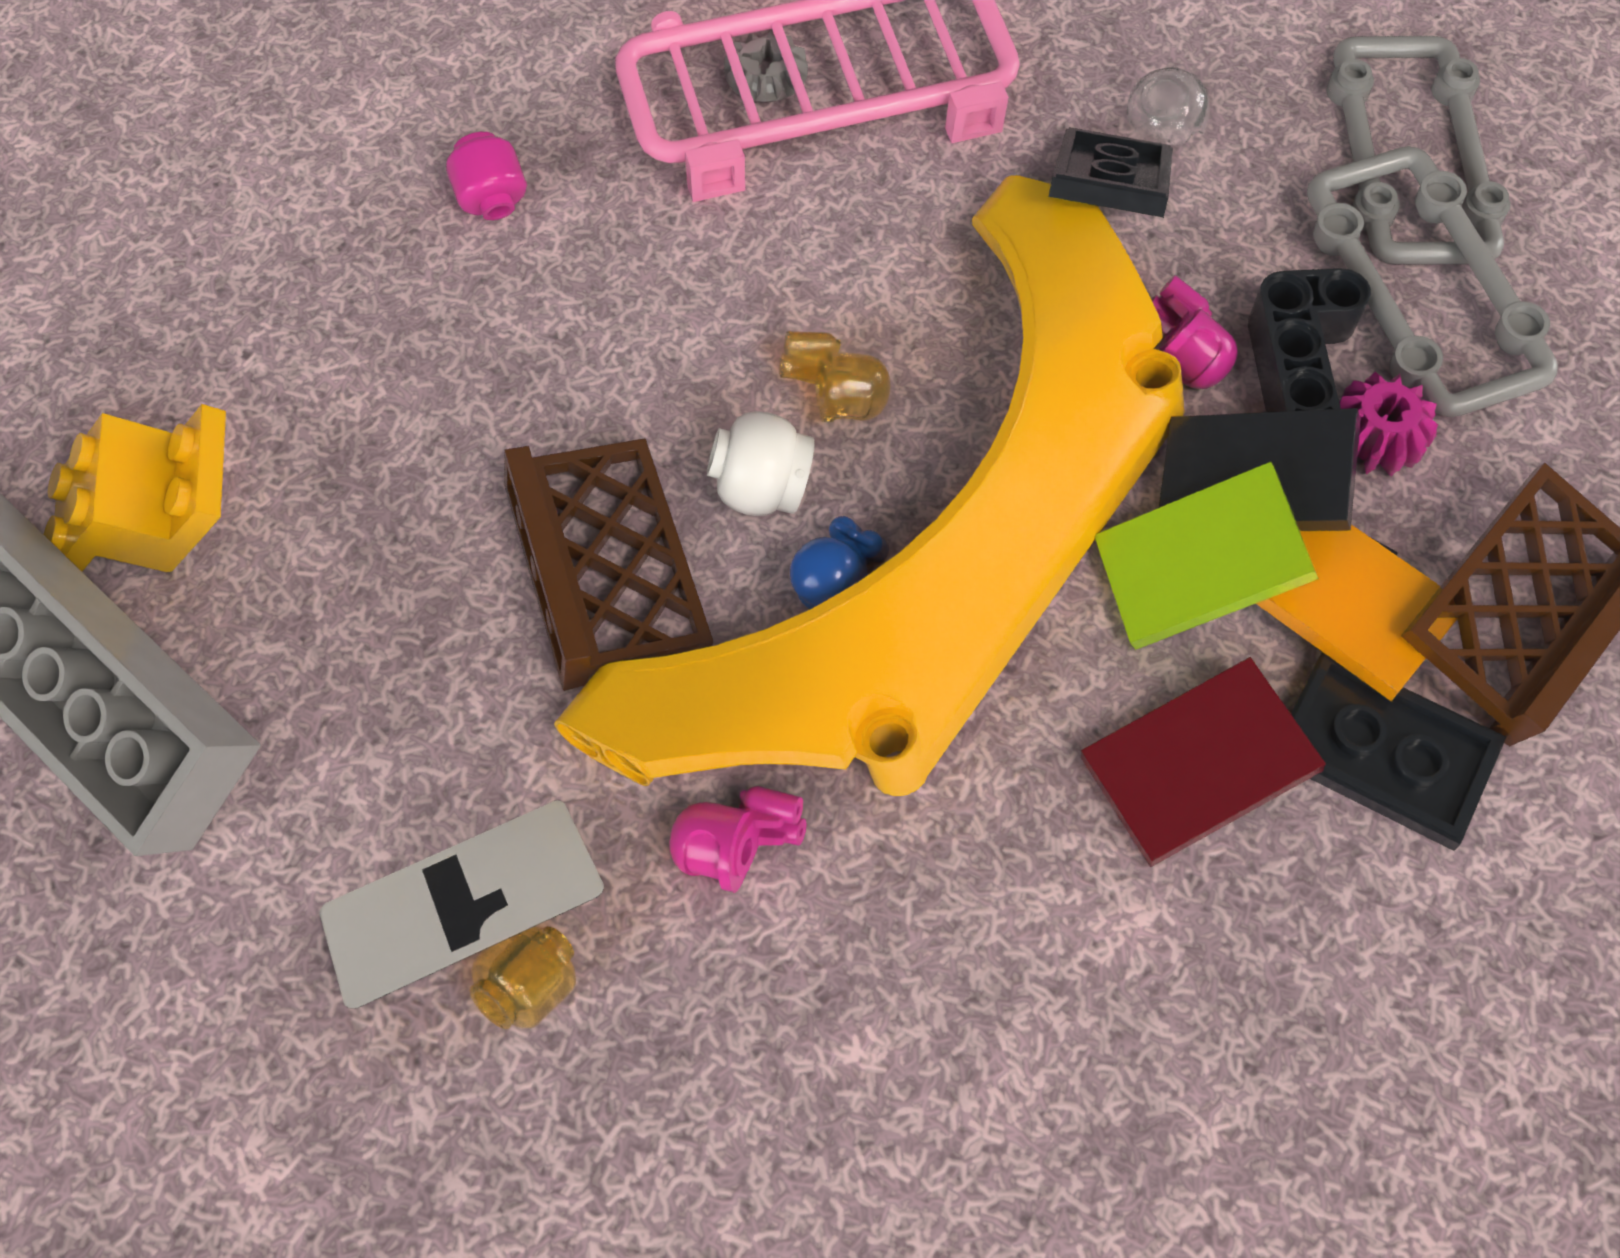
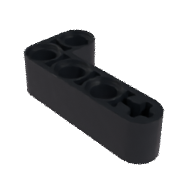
[1248,268,1371,412]

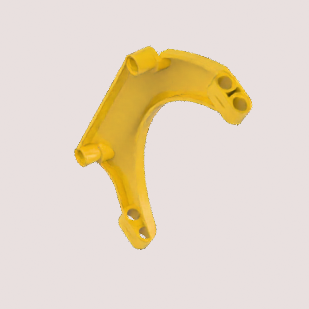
[554,175,1185,796]

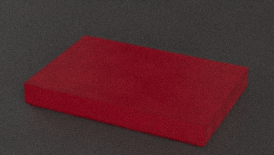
[1081,657,1326,867]

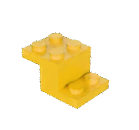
[43,404,226,572]

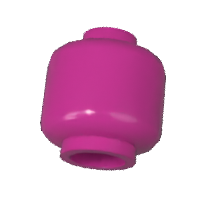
[446,131,527,220]

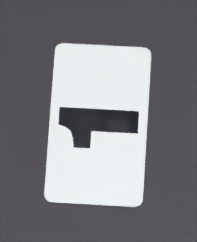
[320,800,604,1009]

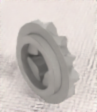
[724,30,808,102]

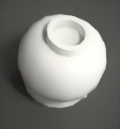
[707,411,814,516]

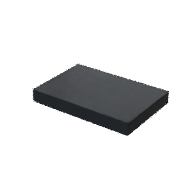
[1048,127,1173,218]
[1159,408,1361,531]
[1291,652,1507,851]

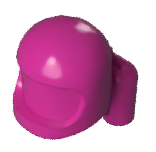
[1151,275,1238,389]
[669,786,807,893]

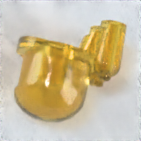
[779,331,891,423]

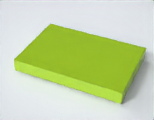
[1095,462,1319,649]

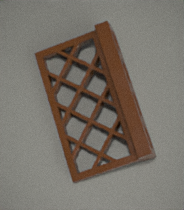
[504,438,713,691]
[1401,463,1620,747]

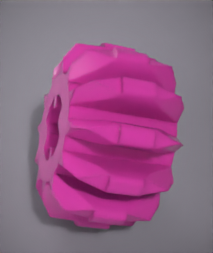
[1339,371,1438,476]

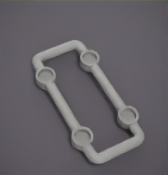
[1326,36,1510,265]
[1307,146,1558,417]

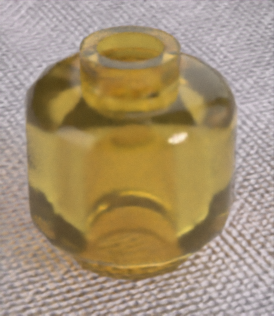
[469,926,576,1029]

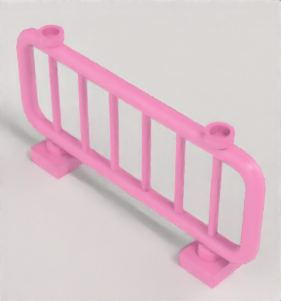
[615,0,1020,202]

